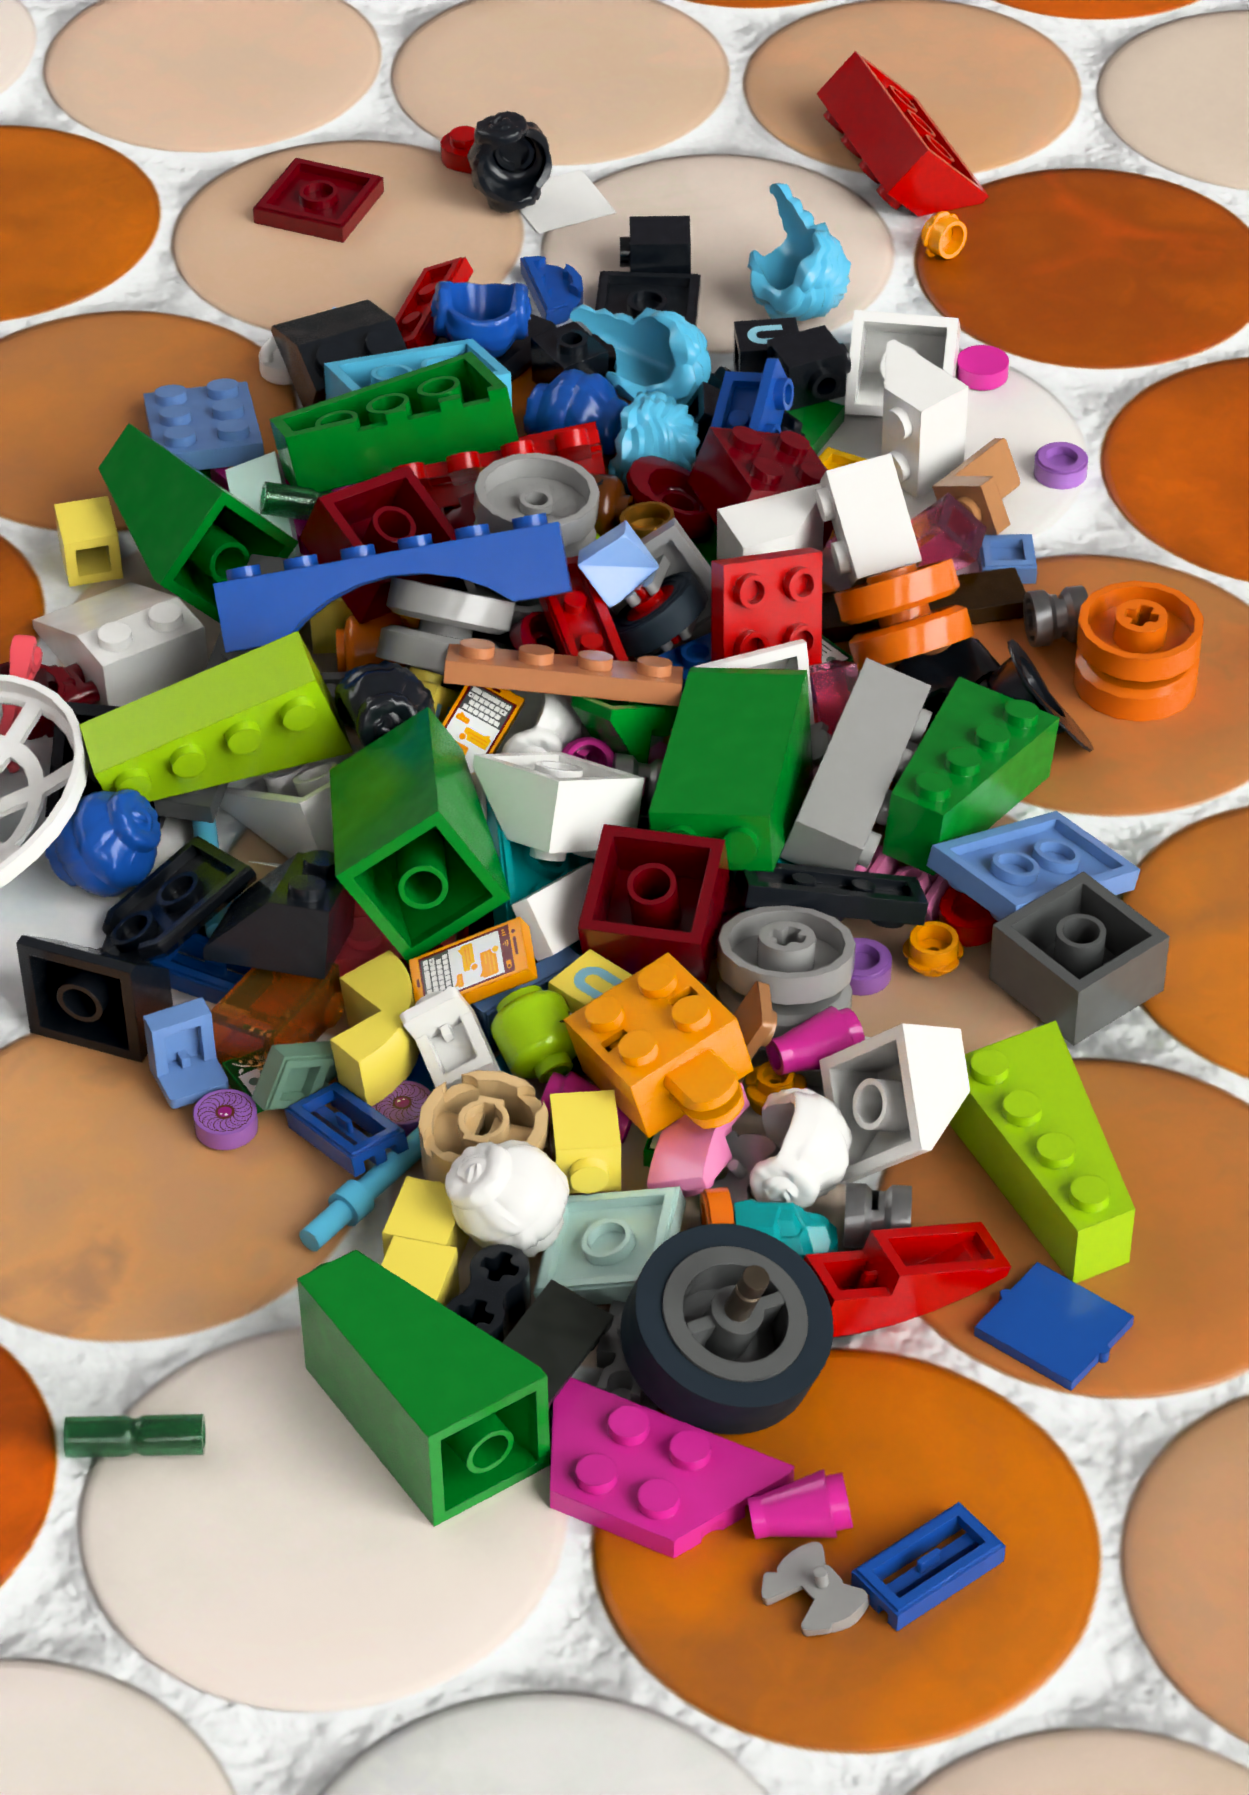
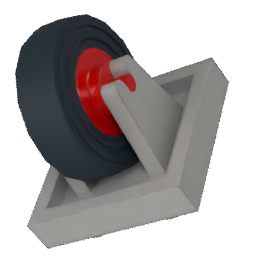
[607,517,711,662]

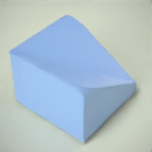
[577,520,659,608]

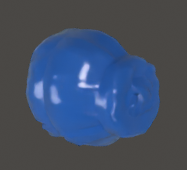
[431,281,532,358]
[523,369,629,456]
[45,789,161,897]

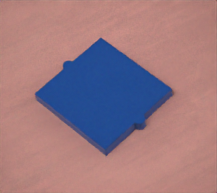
[974,1262,1134,1391]

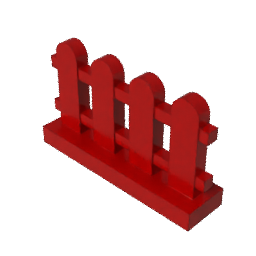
[381,421,606,510]

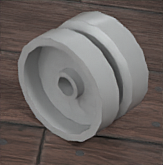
[473,453,600,558]
[376,577,516,677]
[715,905,856,1050]

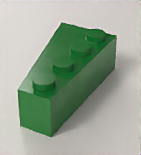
[269,352,519,496]
[882,677,1060,876]

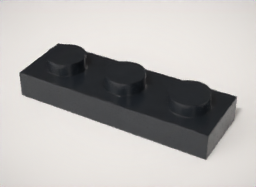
[735,863,929,928]

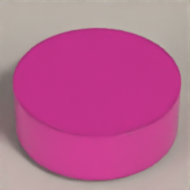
[956,345,1009,391]

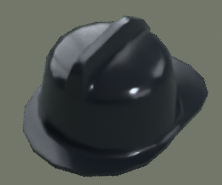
[979,639,1094,752]

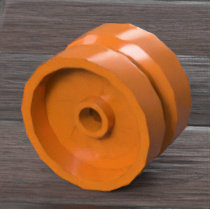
[834,558,975,671]
[1073,580,1204,722]

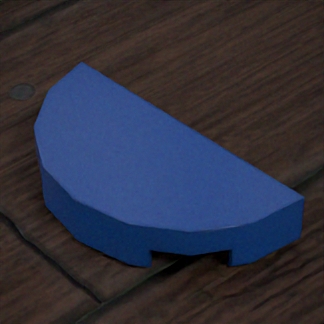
[520,256,583,325]

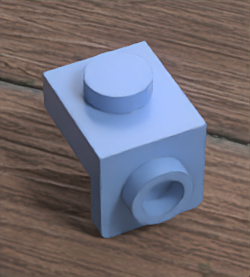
[143,997,229,1109]

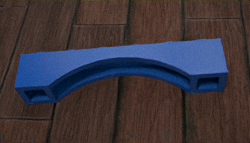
[213,513,572,653]

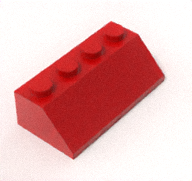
[816,51,989,217]

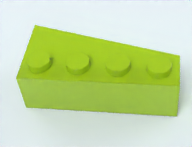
[79,631,353,802]
[949,1020,1135,1283]

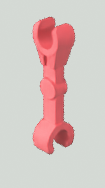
[0,635,43,773]

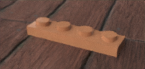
[443,638,683,707]

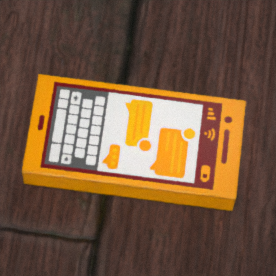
[442,685,525,774]
[409,916,538,1004]

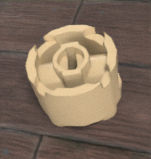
[418,1070,551,1184]

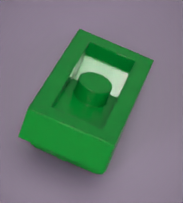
[571,696,678,763]

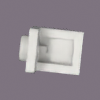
[400,987,501,1089]

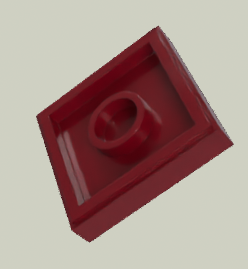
[253,158,384,243]

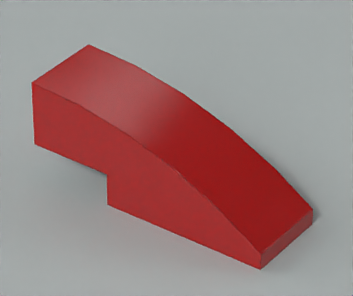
[803,1222,1012,1337]

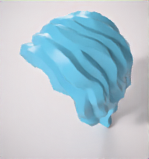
[747,183,851,321]
[570,304,711,405]
[607,390,700,495]

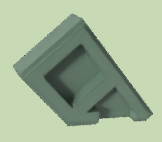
[251,1041,337,1111]

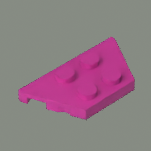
[550,1377,794,1559]

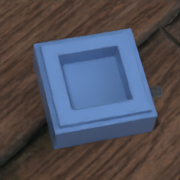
[976,534,1037,584]

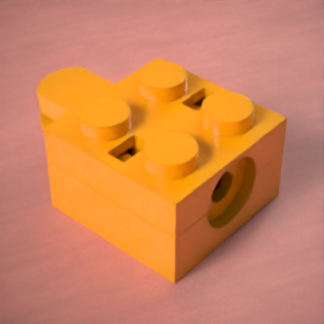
[563,952,754,1138]

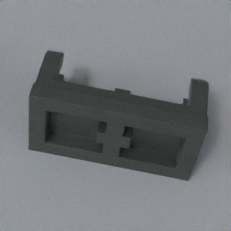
[502,1279,614,1409]

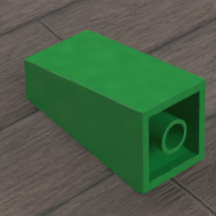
[98,423,299,623]
[649,667,813,872]
[330,707,510,963]
[297,1250,551,1527]

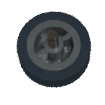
[620,1224,834,1434]

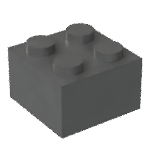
[989,871,1170,1046]

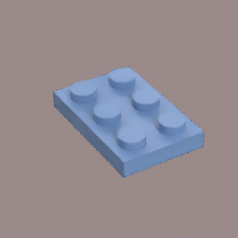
[143,378,264,470]
[926,811,1141,921]

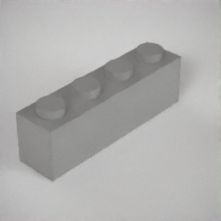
[780,658,933,871]

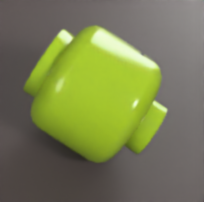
[490,985,577,1083]

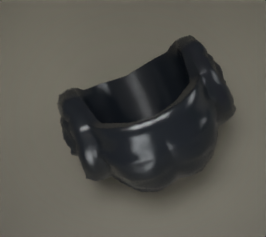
[467,111,552,213]
[334,660,436,747]

